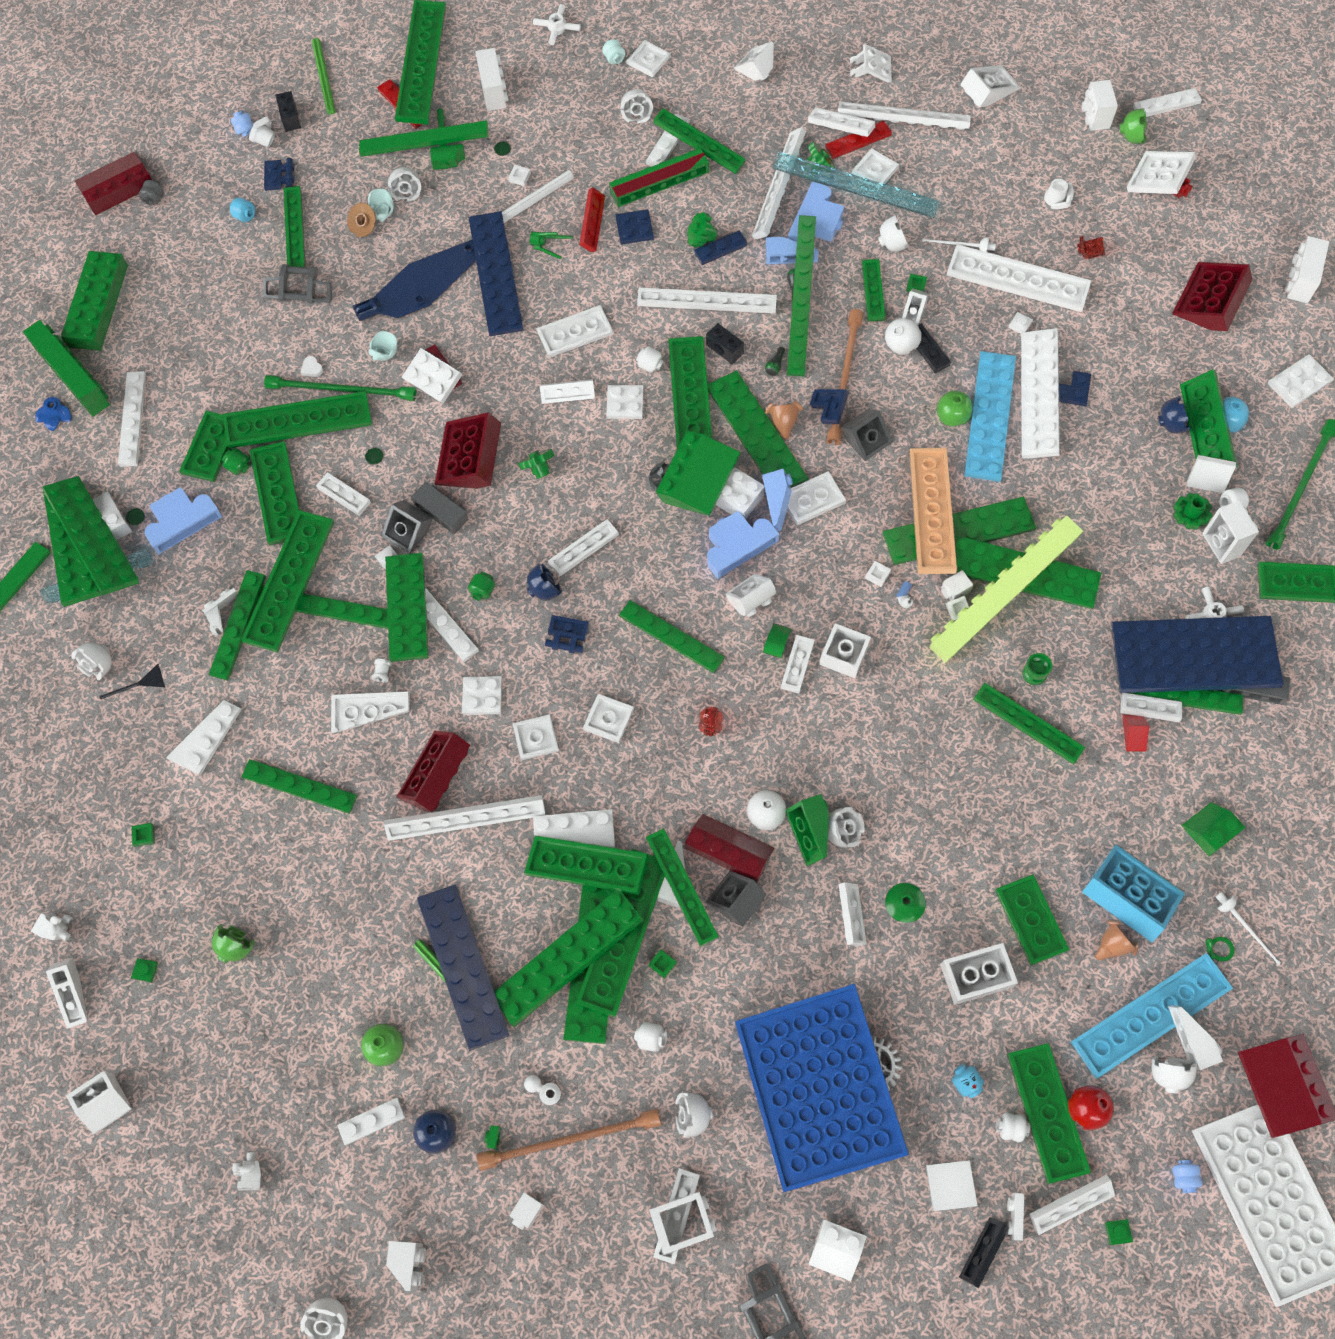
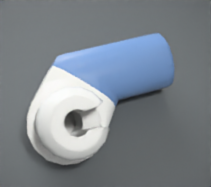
[896,581,913,608]

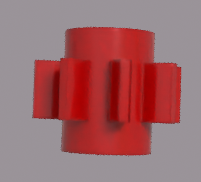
[1171,177,1193,198]

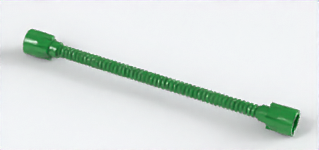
[264,375,417,401]
[1265,419,1335,550]

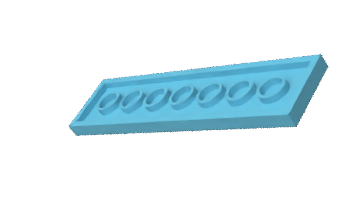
[964,351,1016,482]
[1070,953,1233,1079]

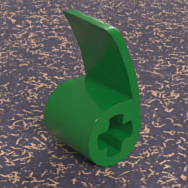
[763,623,792,658]

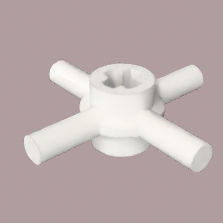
[533,4,581,45]
[1185,587,1244,619]

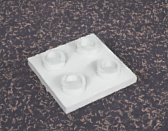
[850,44,892,82]
[202,588,238,636]

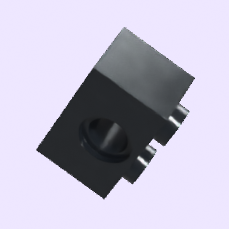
[275,91,301,132]
[706,323,744,365]

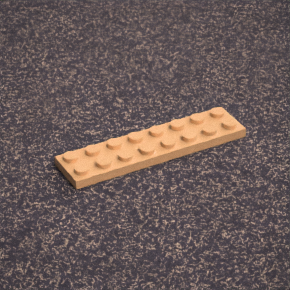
[909,448,957,574]

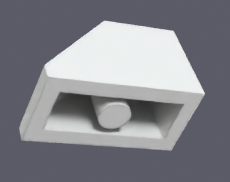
[902,289,929,325]

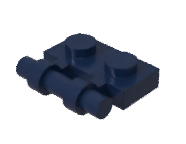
[264,158,294,191]
[545,615,589,654]

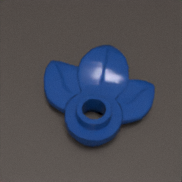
[35,397,71,431]

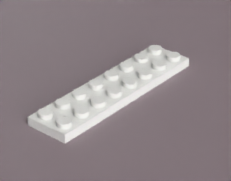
[947,244,1092,312]
[1021,328,1060,459]

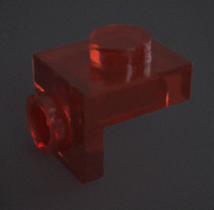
[1077,236,1105,259]

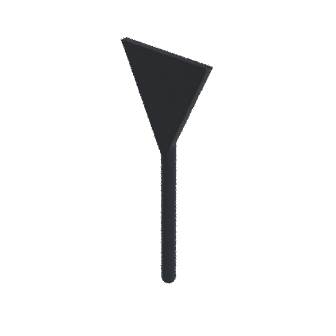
[99,664,166,699]

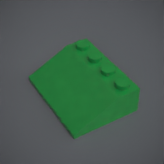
[656,430,741,516]

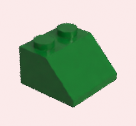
[1181,802,1246,857]

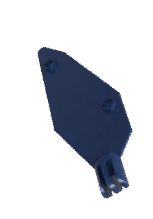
[352,240,476,321]

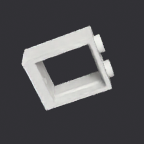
[649,1192,717,1255]

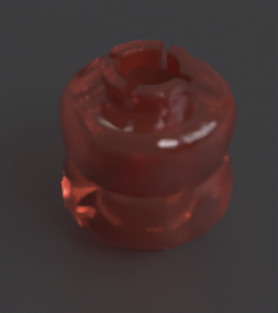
[698,707,723,737]

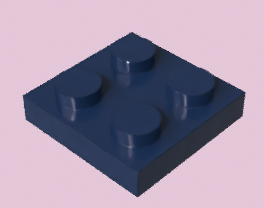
[615,209,654,245]

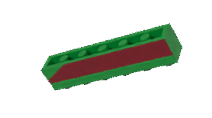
[609,148,709,207]

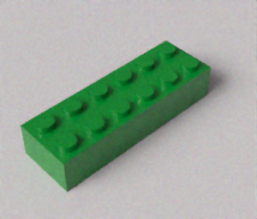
[60,251,128,351]
[22,320,110,417]

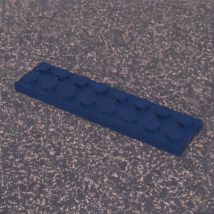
[468,211,524,337]
[417,884,509,1051]

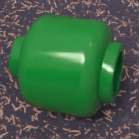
[222,448,250,475]
[468,572,495,601]

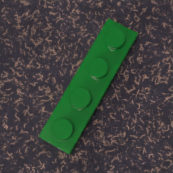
[861,259,885,322]

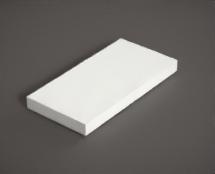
[536,305,614,358]

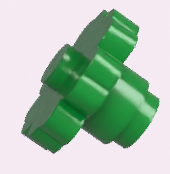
[805,141,835,174]
[687,212,717,248]
[518,448,554,479]
[1173,493,1212,530]

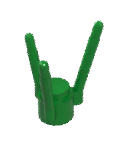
[529,231,573,259]

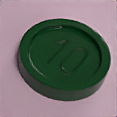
[494,142,511,156]
[365,448,383,465]
[126,508,145,525]

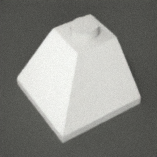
[734,41,774,81]

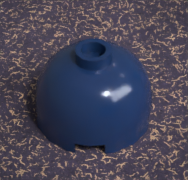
[1158,396,1190,434]
[527,563,562,601]
[413,1109,457,1154]

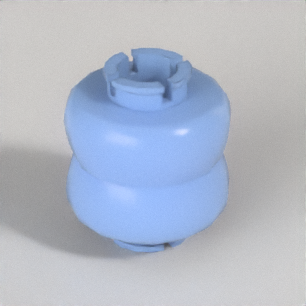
[231,110,253,137]
[1172,1160,1203,1193]

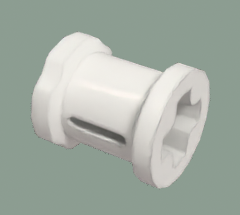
[371,659,392,682]

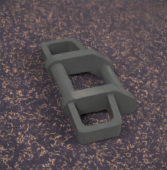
[263,264,332,303]
[738,1263,806,1339]

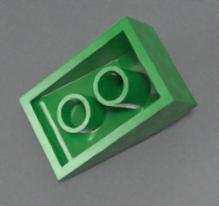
[786,794,829,866]

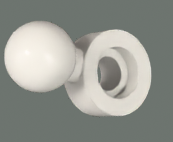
[524,1075,561,1105]

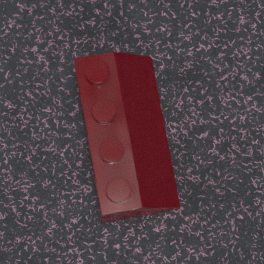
[396,731,471,813]
[685,814,775,883]

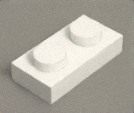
[1007,1193,1024,1241]

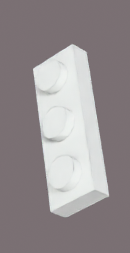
[540,379,595,404]
[316,472,371,516]
[781,635,815,694]
[1120,693,1182,722]
[839,882,867,946]
[337,1098,405,1146]

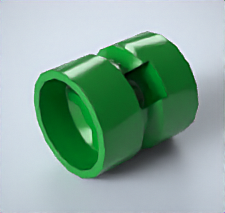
[1022,653,1052,685]

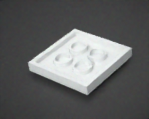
[1127,151,1196,194]

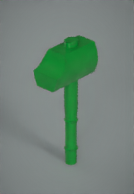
[430,108,466,170]

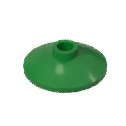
[885,883,926,923]

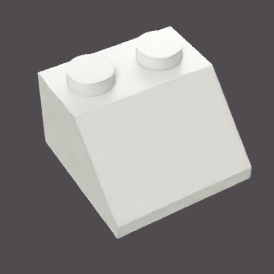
[809,1220,867,1281]

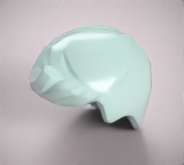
[368,189,394,222]
[369,331,398,361]

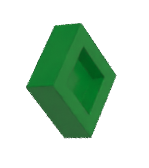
[906,274,927,292]
[132,823,155,847]
[648,949,677,980]
[131,958,158,983]
[484,1125,502,1150]
[1105,1219,1133,1245]

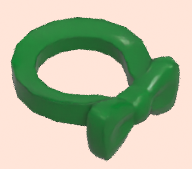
[1205,937,1235,962]

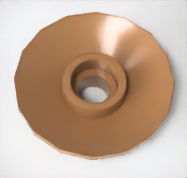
[347,203,376,237]

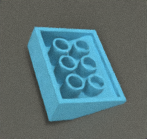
[1082,844,1185,942]

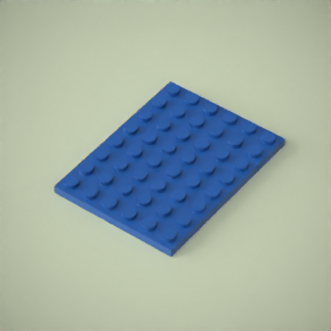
[735,984,909,1193]

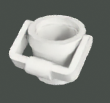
[249,116,276,148]
[1044,179,1074,209]

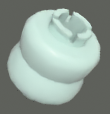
[602,39,625,65]

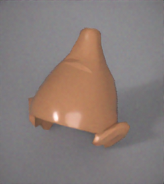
[765,400,803,439]
[1095,919,1139,960]

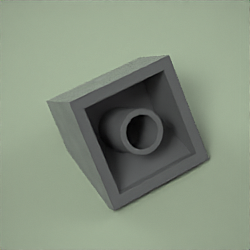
[840,408,893,461]
[381,500,433,554]
[706,871,767,927]

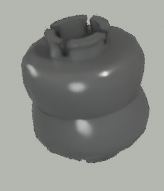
[139,180,164,205]

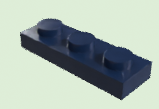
[694,230,747,265]

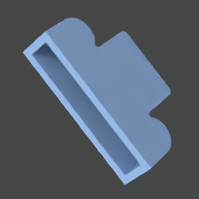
[788,182,844,242]
[145,488,223,555]
[707,511,779,579]

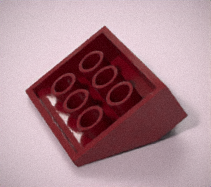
[75,152,152,215]
[1172,262,1253,331]
[435,412,501,489]
[1237,1033,1335,1138]

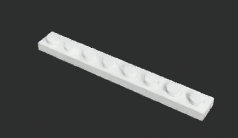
[838,101,971,130]
[752,127,806,240]
[637,287,777,314]
[375,545,479,662]
[384,795,545,841]

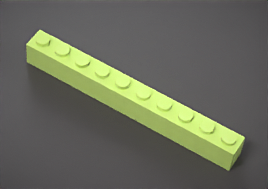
[929,516,1083,663]

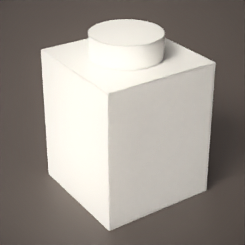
[941,570,973,601]
[510,1193,544,1230]

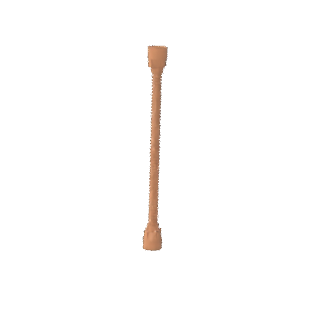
[826,309,863,445]
[477,1109,661,1171]

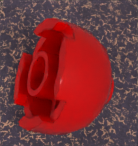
[1068,1085,1114,1131]

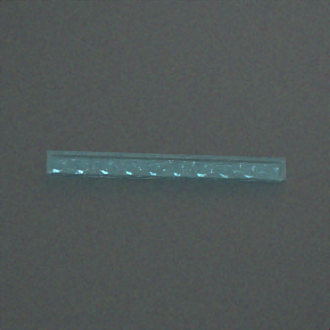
[773,151,939,218]

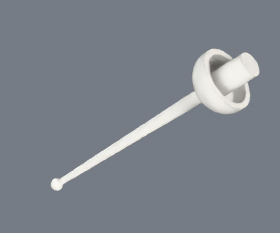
[922,237,996,252]
[1215,892,1281,965]

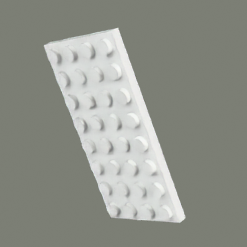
[1192,1104,1335,1307]

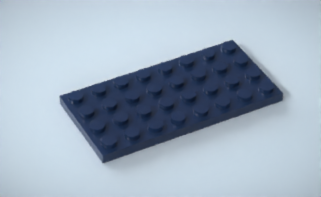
[1111,616,1284,693]

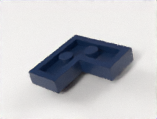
[1059,371,1091,407]
[810,389,849,424]

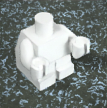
[31,913,73,941]
[232,1152,261,1191]

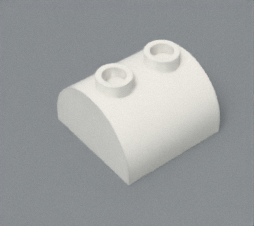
[725,574,776,617]

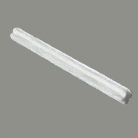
[502,170,574,223]

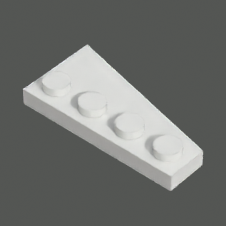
[331,692,410,734]
[166,700,241,775]
[533,809,615,848]

